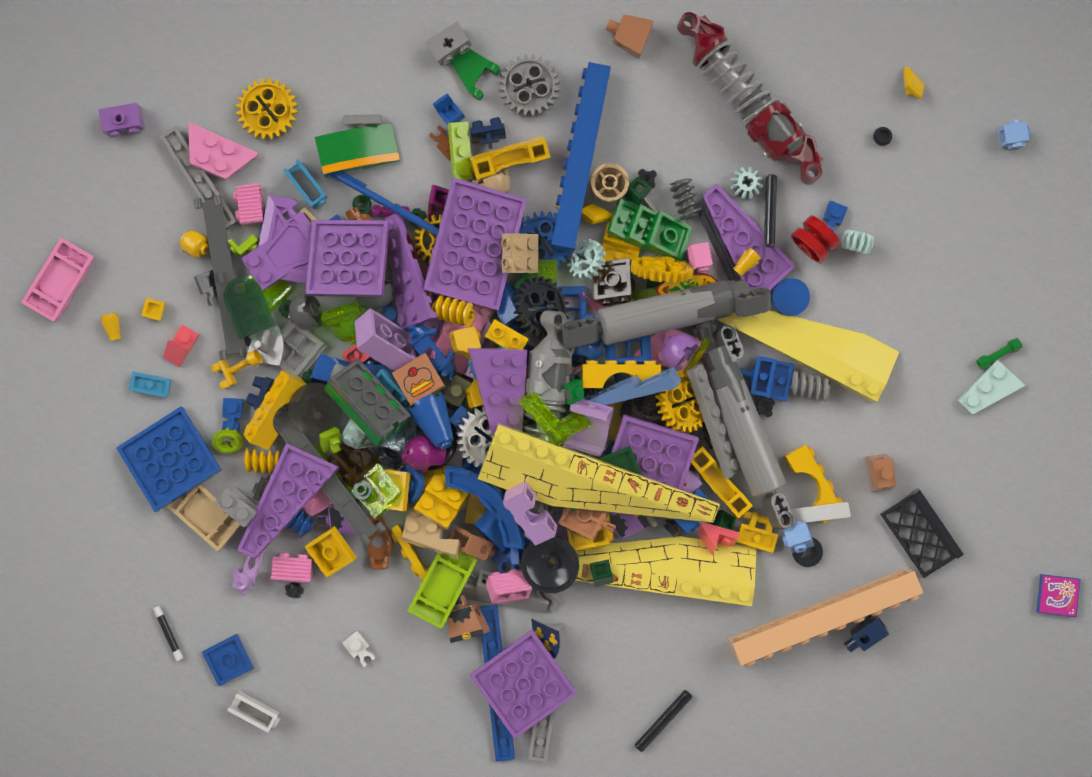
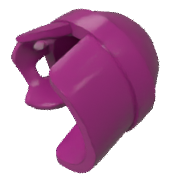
[401,435,446,472]

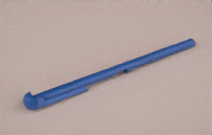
[322,171,439,236]

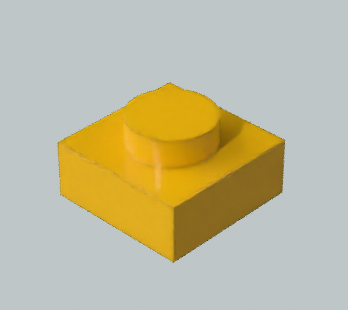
[141,298,166,321]

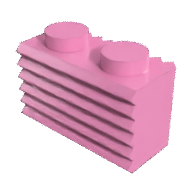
[234,184,265,226]
[686,242,713,273]
[271,552,314,583]
[485,569,532,604]

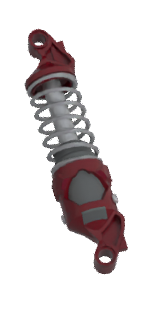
[677,12,823,185]

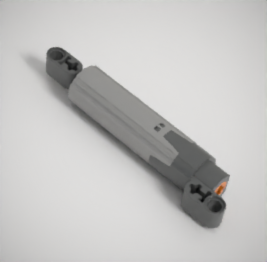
[561,280,771,348]
[700,325,794,530]

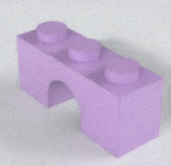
[503,482,557,545]

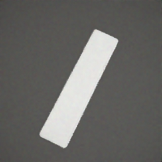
[778,502,851,524]

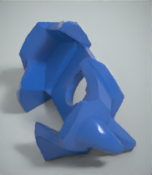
[407,324,456,381]

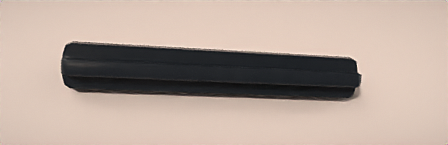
[764,174,777,248]
[698,210,739,281]
[635,690,692,752]

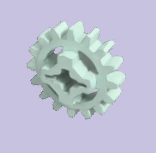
[567,238,606,281]

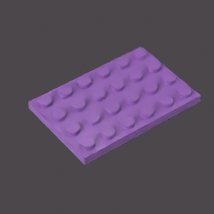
[423,177,527,311]

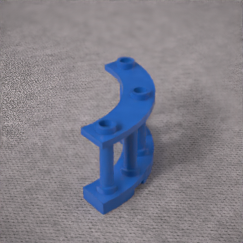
[445,456,525,549]

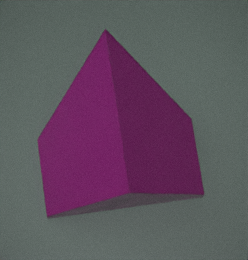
[427,185,449,222]

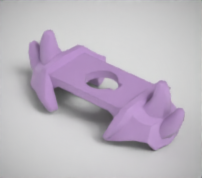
[232,547,267,596]

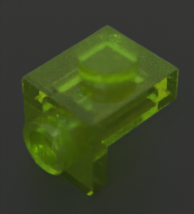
[538,260,558,284]

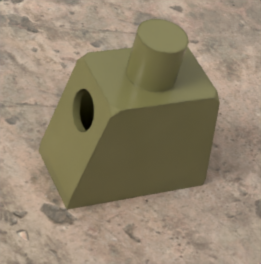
[444,373,473,411]

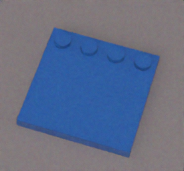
[116,406,222,513]

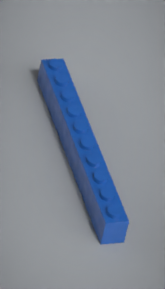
[548,62,611,253]

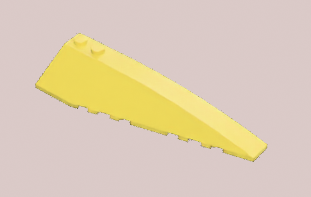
[715,310,899,403]

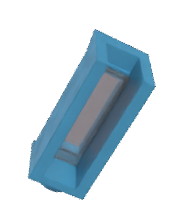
[283,159,328,209]

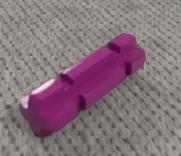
[372,205,410,218]

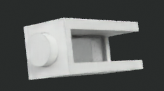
[227,690,280,732]

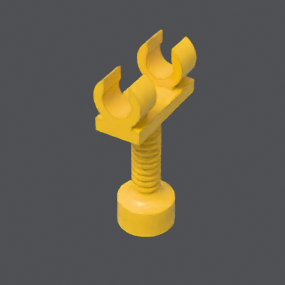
[210,350,263,390]

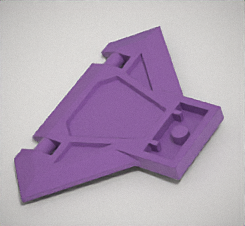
[241,195,312,291]

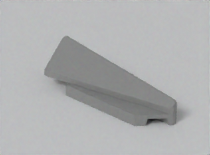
[459,570,549,613]

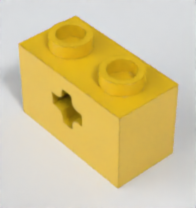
[485,319,529,349]

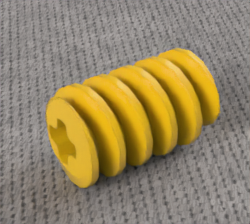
[431,295,475,327]
[244,448,280,475]

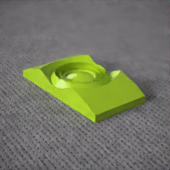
[407,550,478,629]

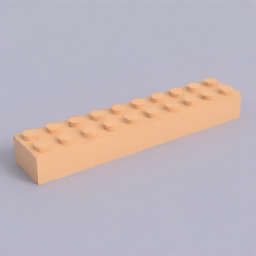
[728,568,923,667]

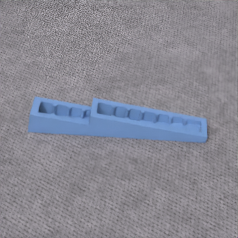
[567,367,681,414]

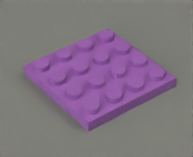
[306,220,390,297]
[611,415,699,490]
[469,629,578,739]

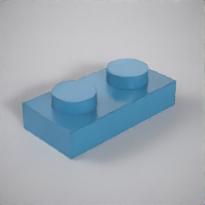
[129,372,172,398]

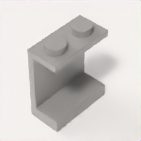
[214,487,258,528]

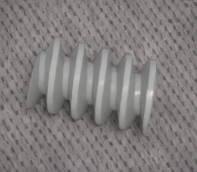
[789,371,831,402]

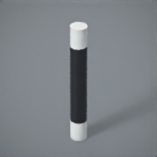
[153,606,184,661]

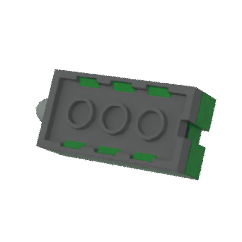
[324,359,411,446]

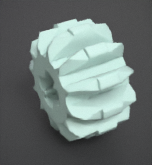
[730,167,763,199]
[841,230,874,254]

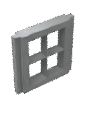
[279,320,328,377]

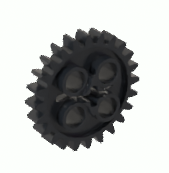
[512,276,570,339]

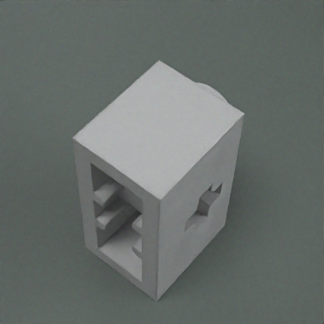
[425,22,472,66]

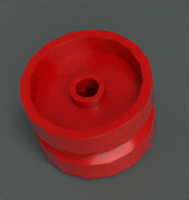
[791,215,841,264]

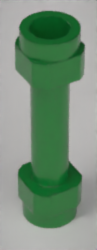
[976,338,1023,370]

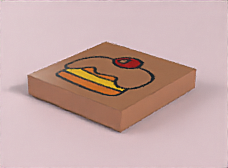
[392,353,446,407]

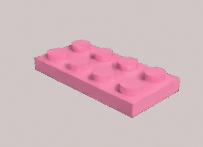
[428,301,495,374]

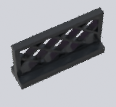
[880,488,964,578]

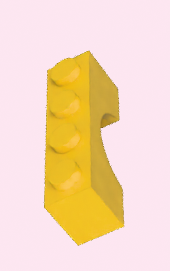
[469,135,551,180]
[449,326,483,409]
[581,361,661,388]
[243,370,308,450]
[783,445,843,523]
[691,446,753,518]

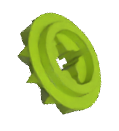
[212,427,243,454]

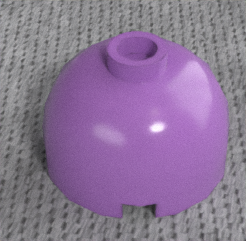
[662,333,699,371]

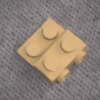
[501,233,538,273]

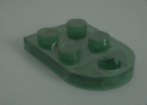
[223,277,276,340]

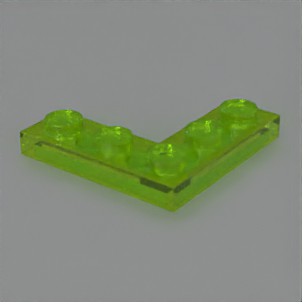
[519,391,592,447]

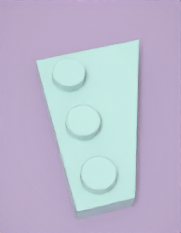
[957,359,1026,415]

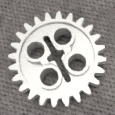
[456,406,493,467]

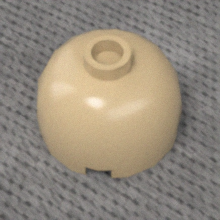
[591,163,629,202]
[471,169,511,193]

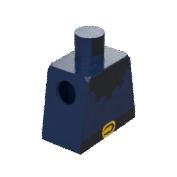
[844,614,889,652]

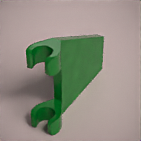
[451,48,501,100]

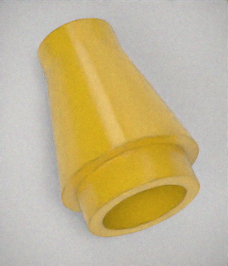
[733,248,761,276]
[100,312,121,341]

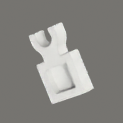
[342,631,376,667]

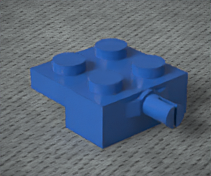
[740,356,794,402]

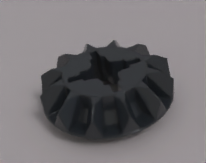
[375,446,403,470]
[792,537,823,567]

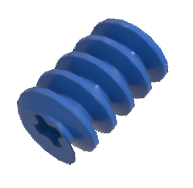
[286,510,317,538]

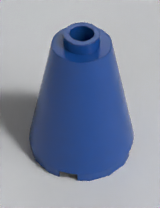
[408,393,454,450]

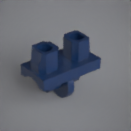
[470,117,506,149]
[245,376,274,410]

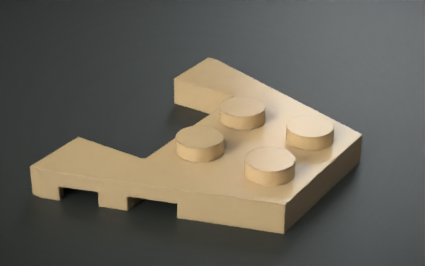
[402,494,469,559]

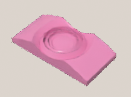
[21,237,95,322]

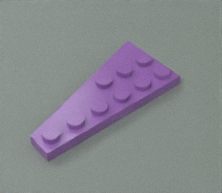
[702,183,796,290]
[385,214,437,330]
[468,348,527,437]
[237,443,340,558]

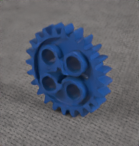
[519,211,571,273]

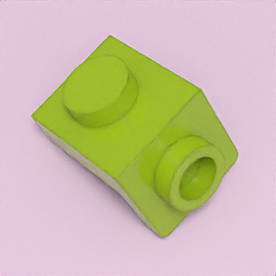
[228,234,259,257]

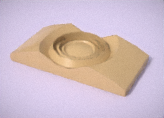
[166,484,241,552]

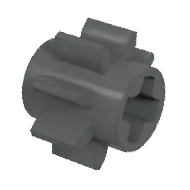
[691,320,716,341]

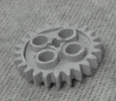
[499,54,560,117]

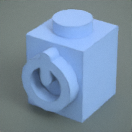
[998,120,1031,150]
[782,521,814,553]

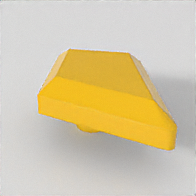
[903,66,925,100]
[581,203,613,224]

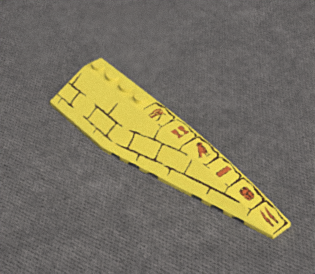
[478,423,720,522]
[549,536,756,606]

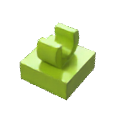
[319,427,342,453]

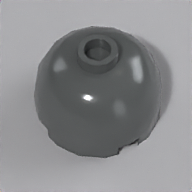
[356,280,394,312]
[288,292,324,331]

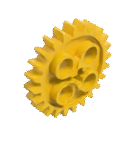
[236,78,299,141]
[631,255,694,283]
[655,370,704,433]

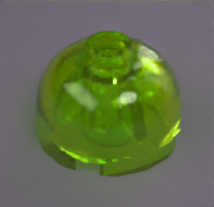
[330,311,366,345]

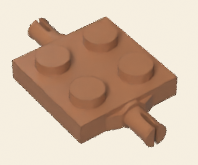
[558,507,616,542]

